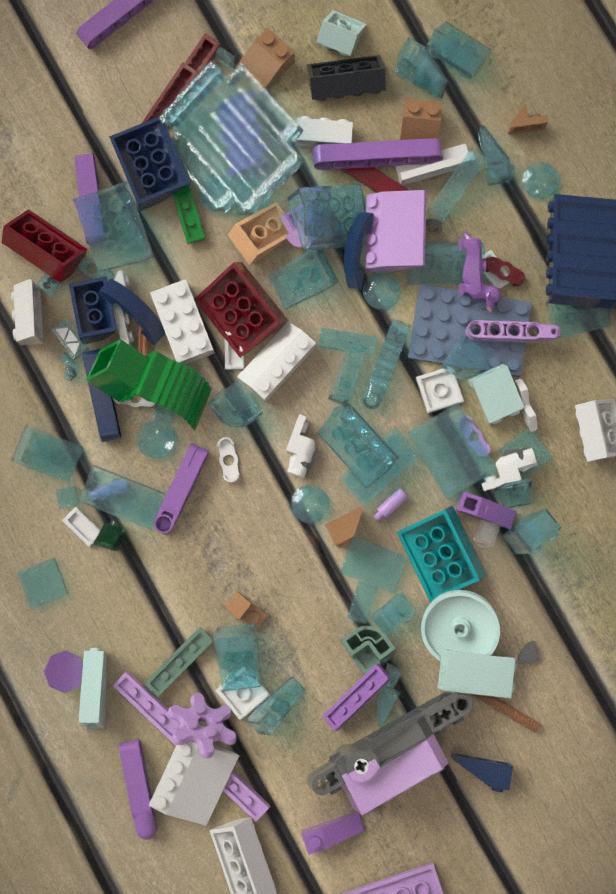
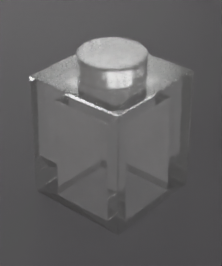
[472,519,500,550]

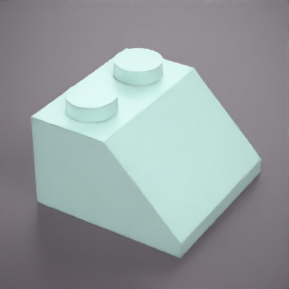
[317,10,366,56]

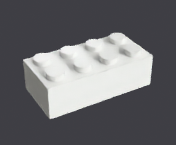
[150,279,215,365]

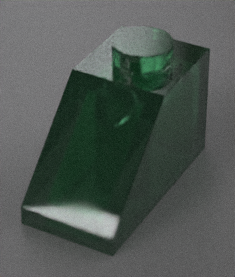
[94,521,126,551]

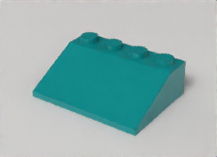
[397,505,487,602]

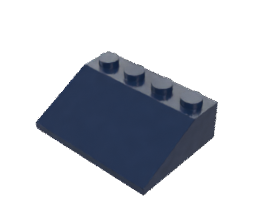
[109,115,191,211]

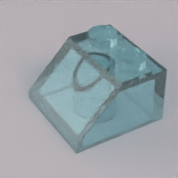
[370,592,416,636]

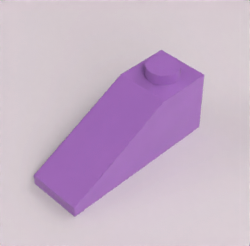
[302,811,364,855]

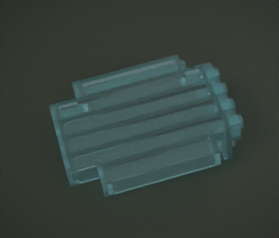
[159,62,305,215]

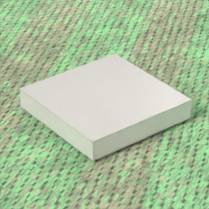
[416,366,464,414]
[215,664,271,721]

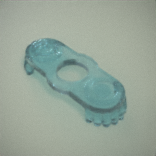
[77,254,115,281]

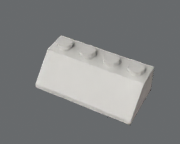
[237,322,316,402]
[209,817,277,894]

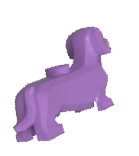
[458,232,501,312]

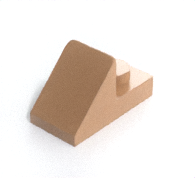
[507,104,548,134]
[225,592,267,631]

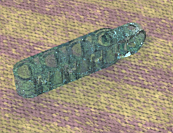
[363,318,411,410]

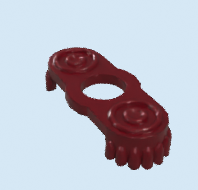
[485,257,525,287]

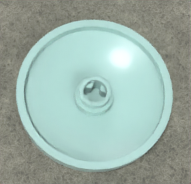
[421,590,500,662]

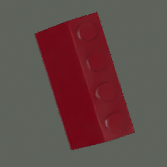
[1,209,87,283]

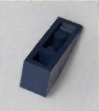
[451,753,513,792]

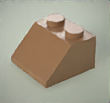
[400,99,443,140]
[325,507,363,547]

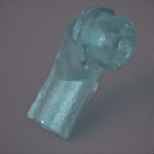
[59,352,78,381]

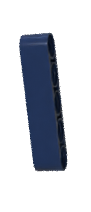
[82,348,121,443]

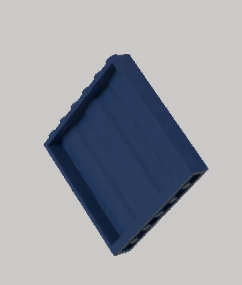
[546,194,616,309]

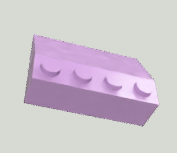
[365,190,427,274]

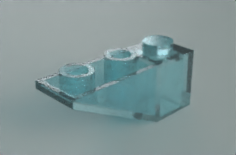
[247,677,305,735]

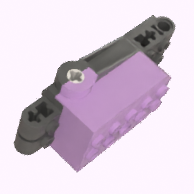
[307,691,473,815]

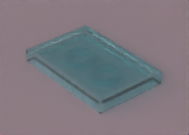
[340,537,407,593]

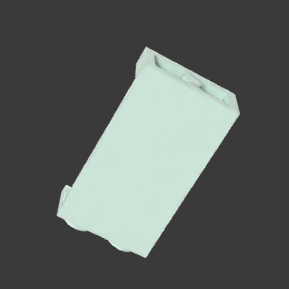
[438,649,517,698]

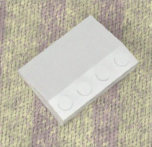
[149,741,240,826]

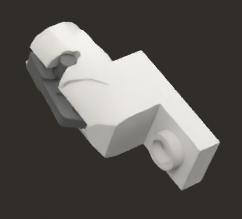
[286,414,318,478]
[482,447,538,491]

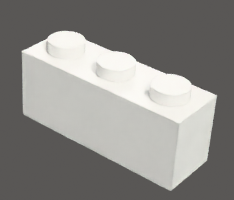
[295,116,353,147]

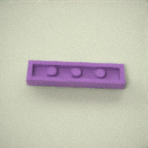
[323,664,391,731]

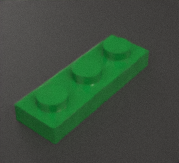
[173,185,205,245]

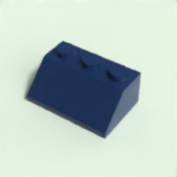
[69,276,118,345]

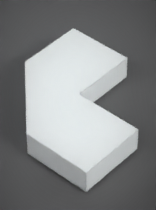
[515,379,538,432]

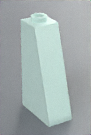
[78,648,107,729]

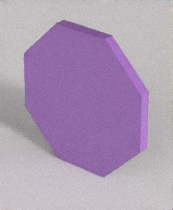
[43,650,83,693]

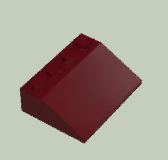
[194,262,288,358]

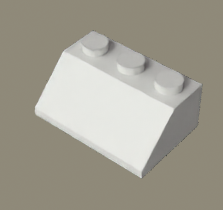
[11,279,43,345]
[575,399,616,462]

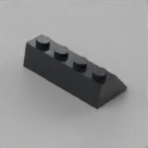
[307,55,386,101]

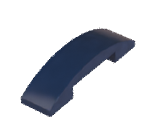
[344,212,374,290]
[98,279,165,345]

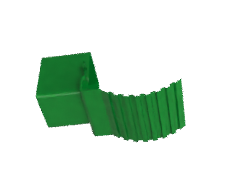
[86,339,212,431]

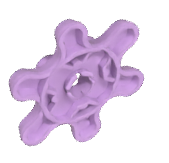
[167,693,236,758]

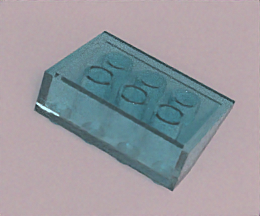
[73,181,154,272]
[287,183,366,252]
[408,404,498,499]

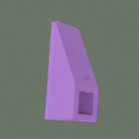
[455,492,516,529]

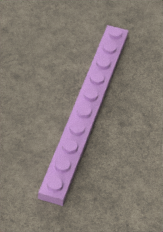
[113,670,270,822]

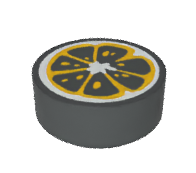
[426,219,442,233]

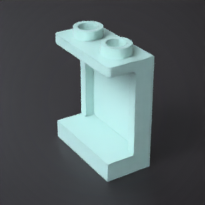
[468,364,524,424]

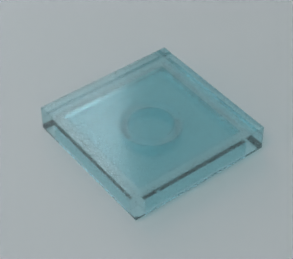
[498,428,553,481]
[17,558,68,609]

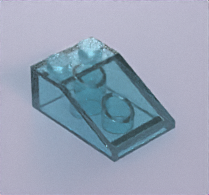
[268,247,339,309]
[11,425,83,482]

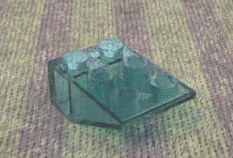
[394,37,448,98]
[213,623,261,691]

